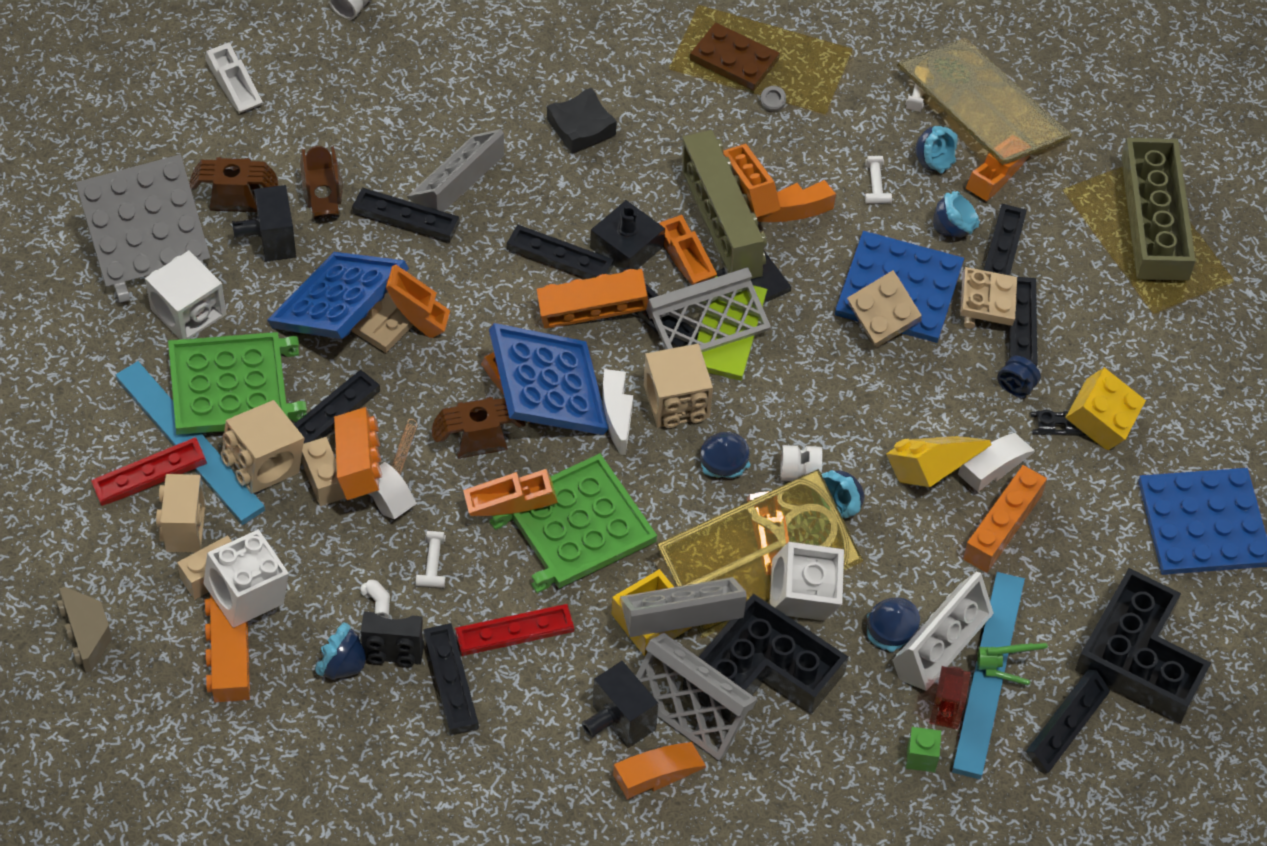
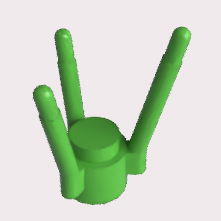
[977,643,1048,685]

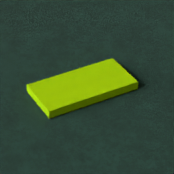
[697,276,767,381]

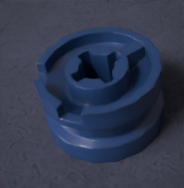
[997,356,1041,398]

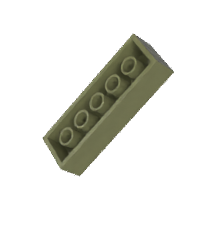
[682,130,767,279]
[1121,138,1196,280]

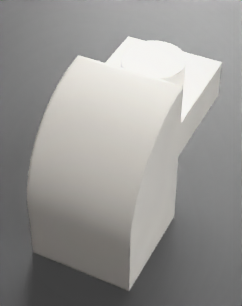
[368,462,417,519]

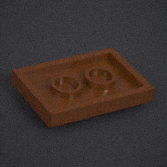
[690,22,780,91]

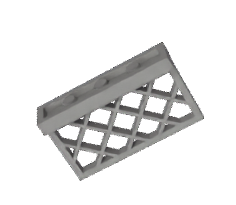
[646,267,771,352]
[636,633,758,761]

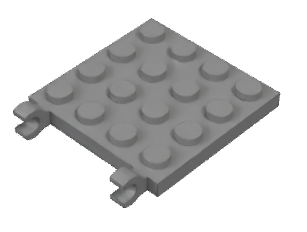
[75,154,210,303]

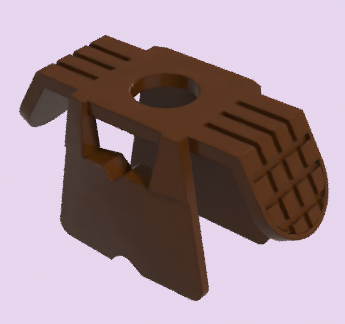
[300,146,343,219]
[189,157,278,212]
[432,397,526,459]

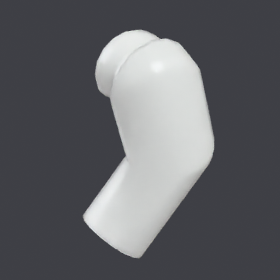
[360,580,390,618]

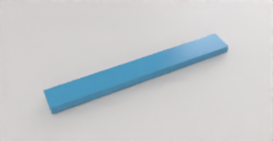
[115,361,265,525]
[952,572,1025,780]

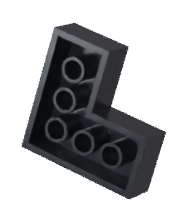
[1075,568,1211,724]
[682,593,849,723]

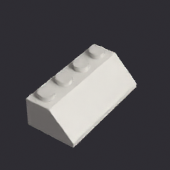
[893,572,994,691]

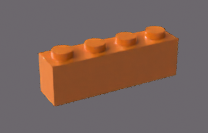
[723,144,781,217]
[537,269,648,328]
[334,407,382,500]
[963,465,1047,573]
[205,594,250,703]

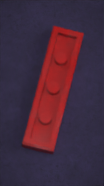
[91,437,207,506]
[455,604,574,656]

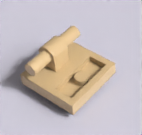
[960,267,1017,329]
[351,291,413,353]

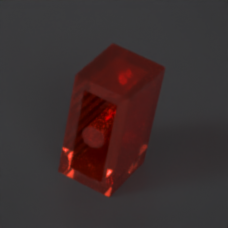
[929,666,971,730]

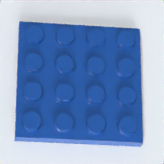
[835,231,964,343]
[267,252,409,339]
[489,323,609,435]
[1138,468,1267,575]

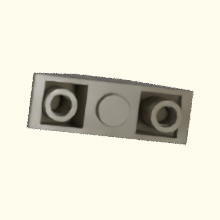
[57,587,112,673]

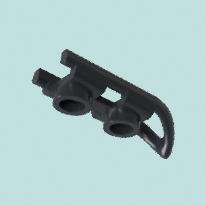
[1030,410,1086,436]

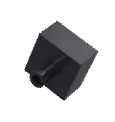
[232,185,297,262]
[590,200,665,271]
[582,660,659,748]

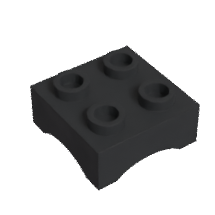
[547,88,617,153]
[360,611,424,667]

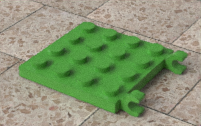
[168,332,307,435]
[490,454,657,593]

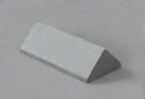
[407,129,504,212]
[620,577,747,637]

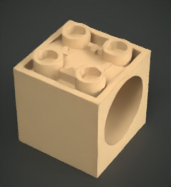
[644,344,713,428]
[221,400,304,494]

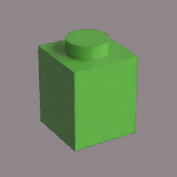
[906,727,941,772]

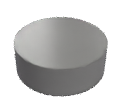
[761,86,786,112]

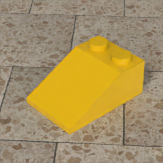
[886,436,992,487]

